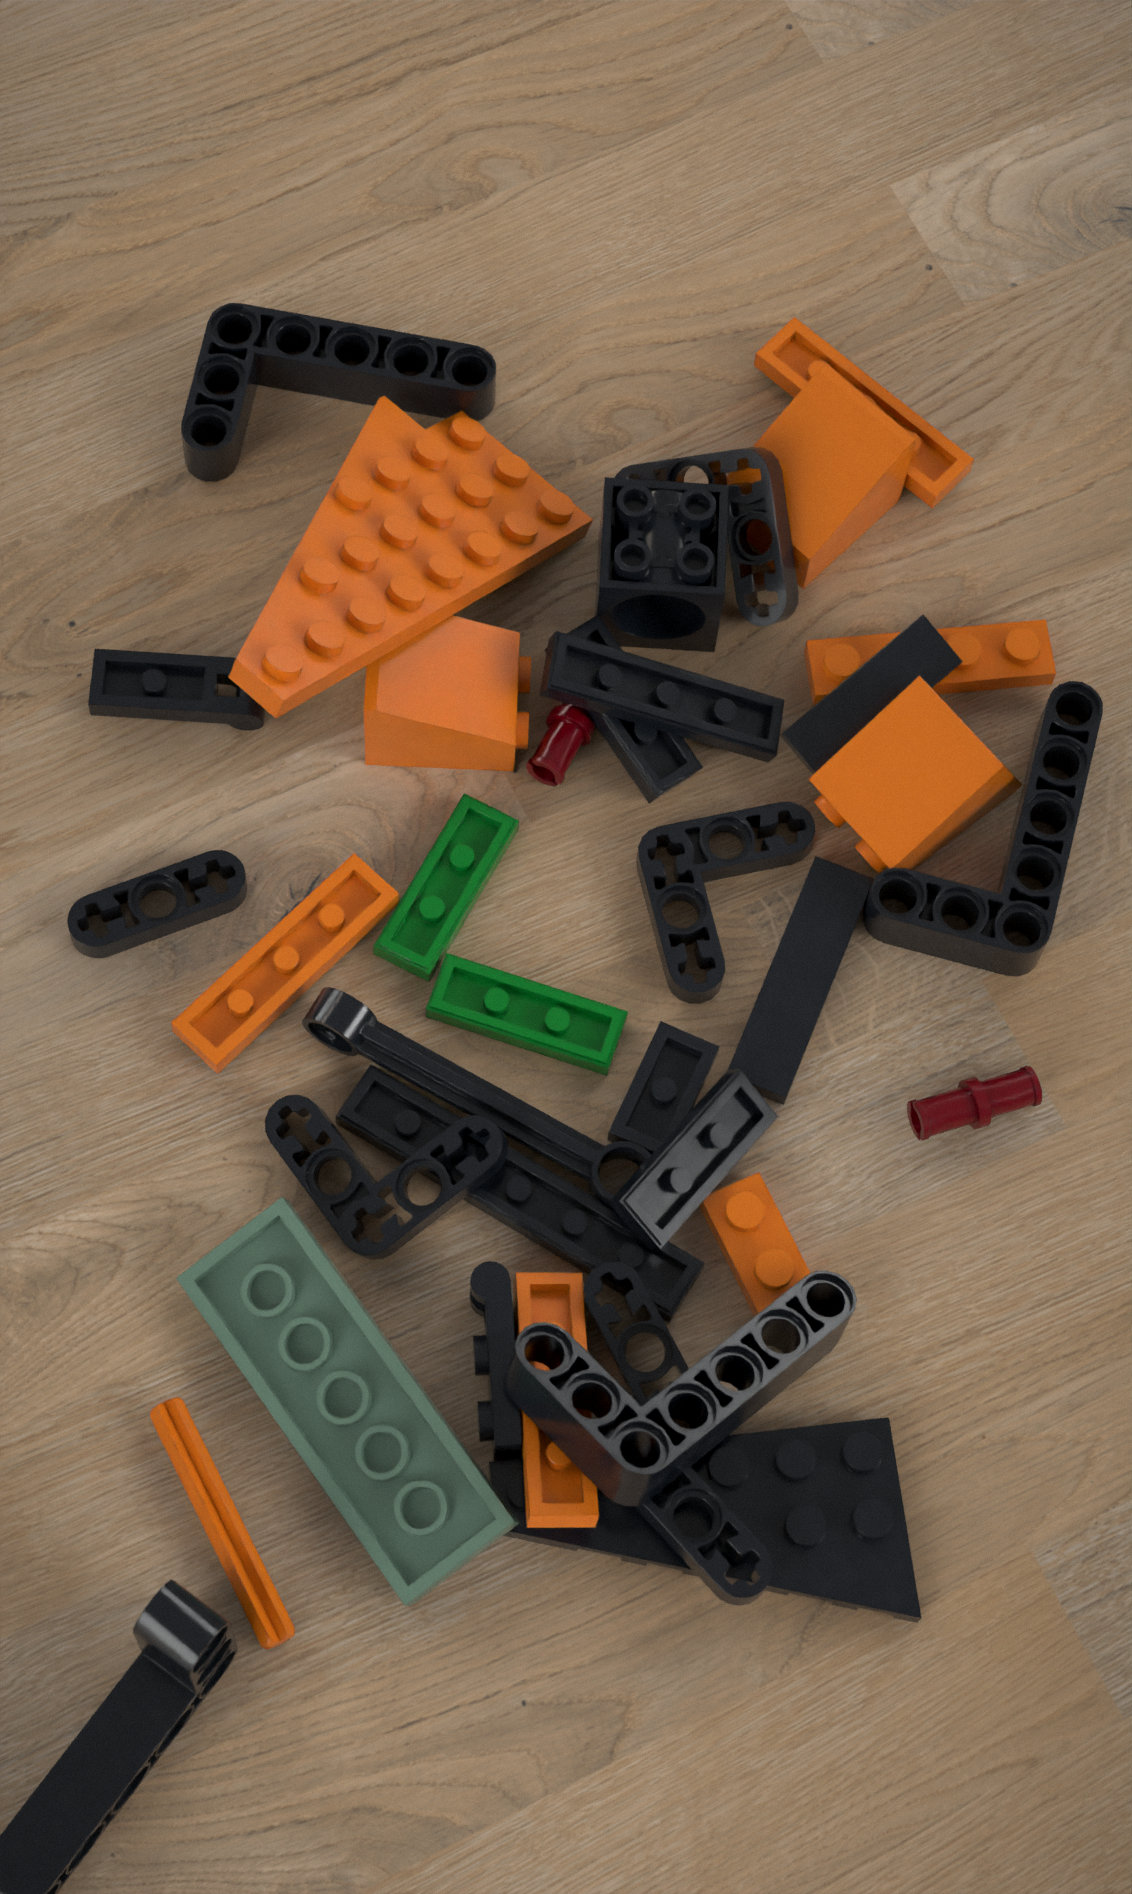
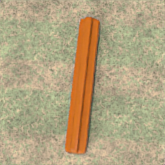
[150,1397,295,1650]

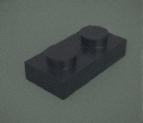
[607,1021,720,1155]

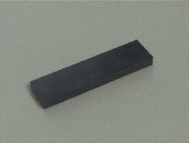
[539,631,785,763]
[727,856,874,1105]

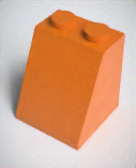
[727,363,916,589]
[364,615,531,771]
[808,675,1023,874]

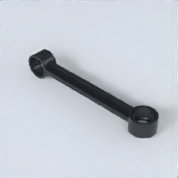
[302,987,650,1207]

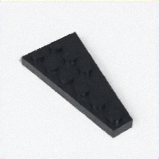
[489,1417,921,1623]

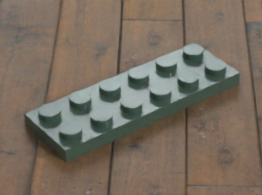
[176,1197,519,1607]

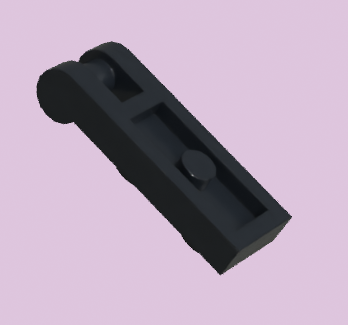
[88,649,265,731]
[469,1261,522,1461]

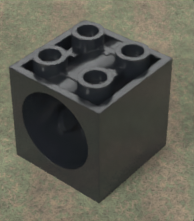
[595,477,729,652]

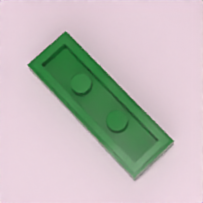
[373,793,519,982]
[425,953,628,1076]

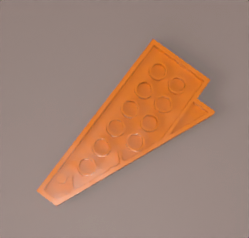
[229,395,593,718]

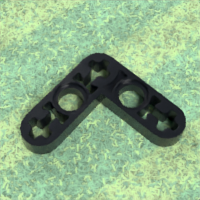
[615,447,799,626]
[636,802,816,1004]
[265,1095,508,1260]

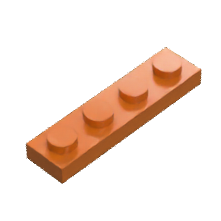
[754,317,974,509]
[804,619,1056,706]
[171,853,400,1074]
[513,1272,599,1528]

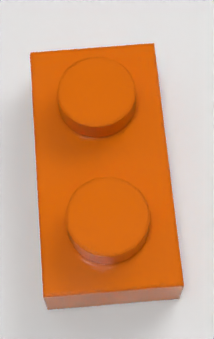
[699,1172,811,1317]

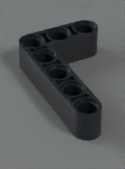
[181,303,496,482]
[863,681,1103,977]
[503,1270,857,1507]
[0,1580,238,1894]

